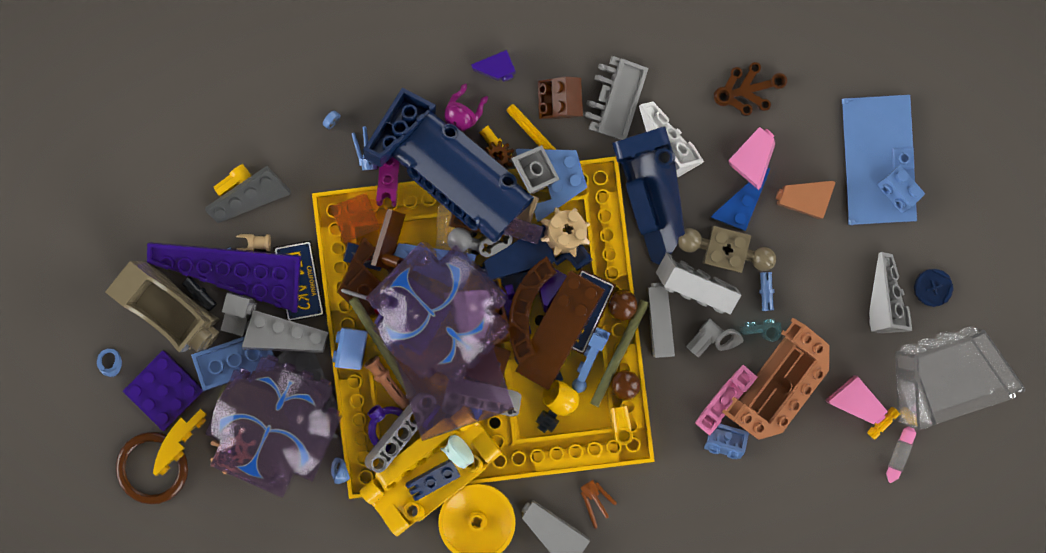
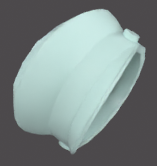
[441,435,474,469]

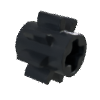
[535,410,559,433]

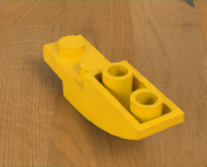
[153,409,207,476]

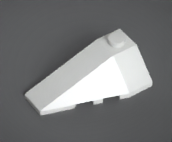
[639,102,704,177]

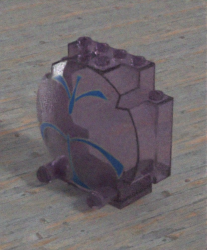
[366,242,510,382]
[205,354,343,498]

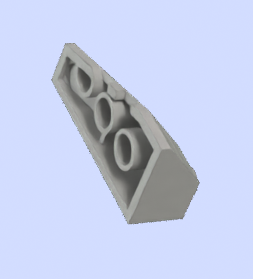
[869,252,912,333]

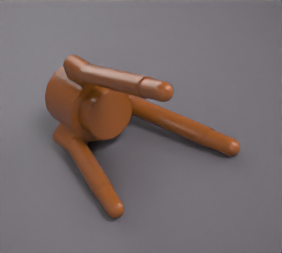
[580,480,617,528]

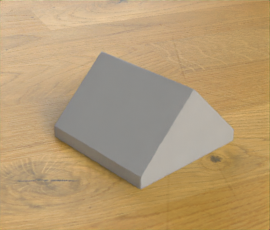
[512,145,560,194]

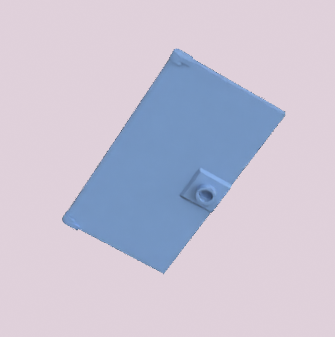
[841,95,917,225]

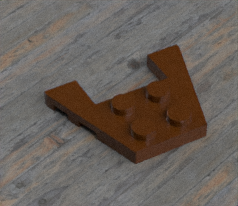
[337,237,395,316]

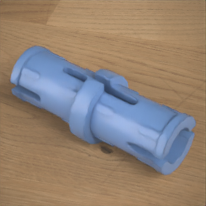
[759,272,775,311]

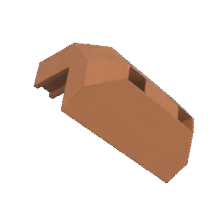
[722,318,829,440]

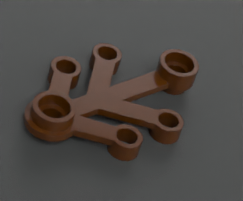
[714,62,787,116]

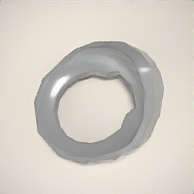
[715,329,744,351]

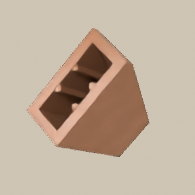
[775,181,836,219]

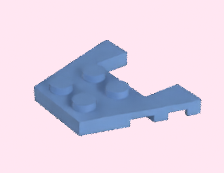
[515,149,587,222]

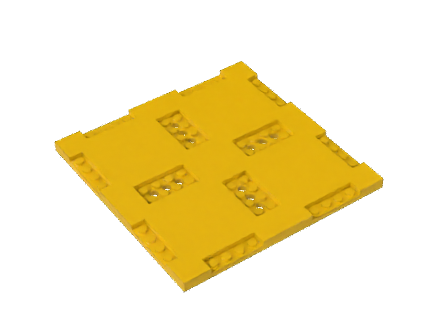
[312,156,655,499]

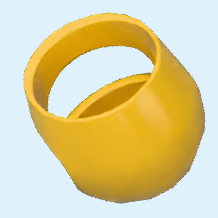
[542,380,579,416]

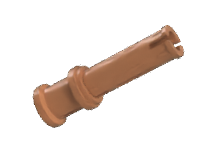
[364,356,410,409]

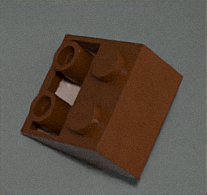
[538,76,583,119]

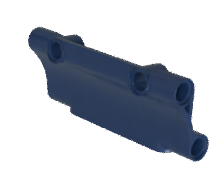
[393,112,534,243]

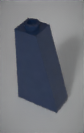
[480,225,556,282]

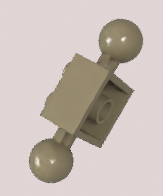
[678,226,776,273]

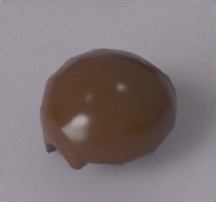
[608,289,638,321]
[612,370,641,401]

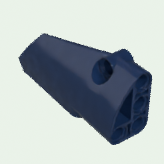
[612,127,685,265]

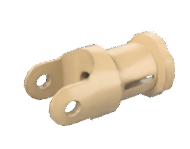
[236,234,271,251]

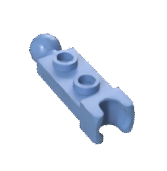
[572,327,610,393]

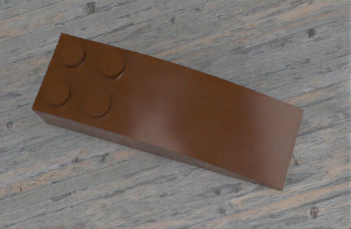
[516,270,606,391]

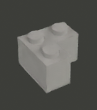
[221,293,257,336]

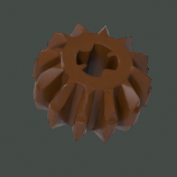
[485,141,515,169]

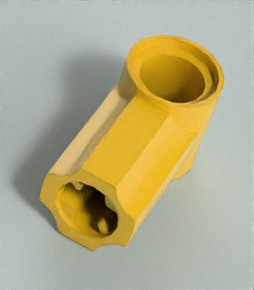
[214,164,252,197]
[610,406,633,445]

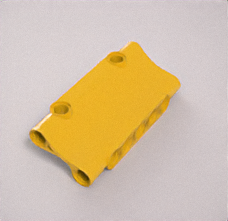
[359,407,503,536]

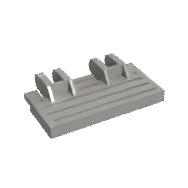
[583,56,649,140]

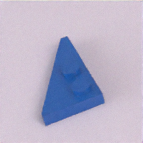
[711,168,770,231]

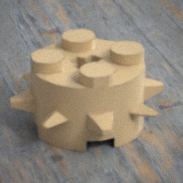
[541,207,590,257]

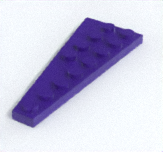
[147,242,301,313]

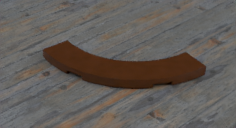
[508,256,557,363]

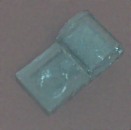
[740,319,782,342]

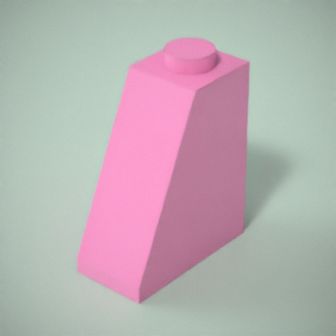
[729,127,775,190]
[825,375,888,424]

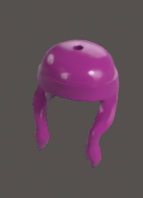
[444,83,488,131]

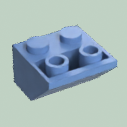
[332,327,368,370]

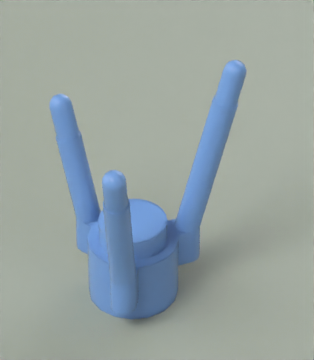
[352,126,377,170]

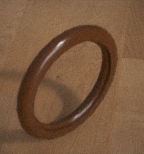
[116,432,188,504]

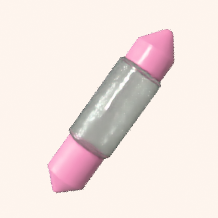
[886,425,916,483]

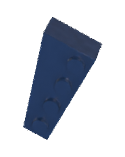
[363,88,436,167]

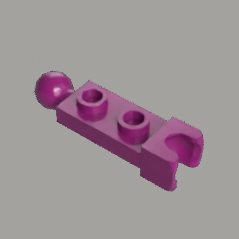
[376,156,400,207]

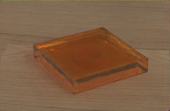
[331,193,381,243]

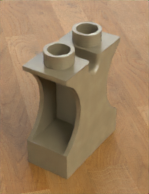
[105,261,220,352]

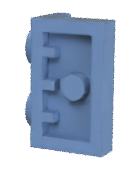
[704,424,749,459]

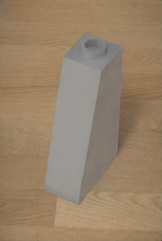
[647,283,675,358]
[521,500,590,553]

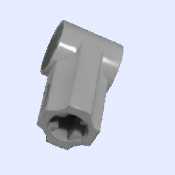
[686,318,724,358]

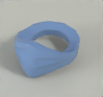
[97,348,122,377]
[331,457,350,484]

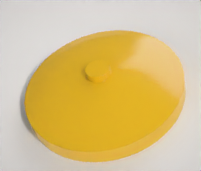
[438,483,516,553]

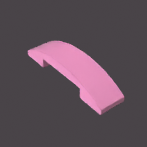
[695,365,758,436]

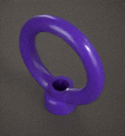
[367,405,411,452]

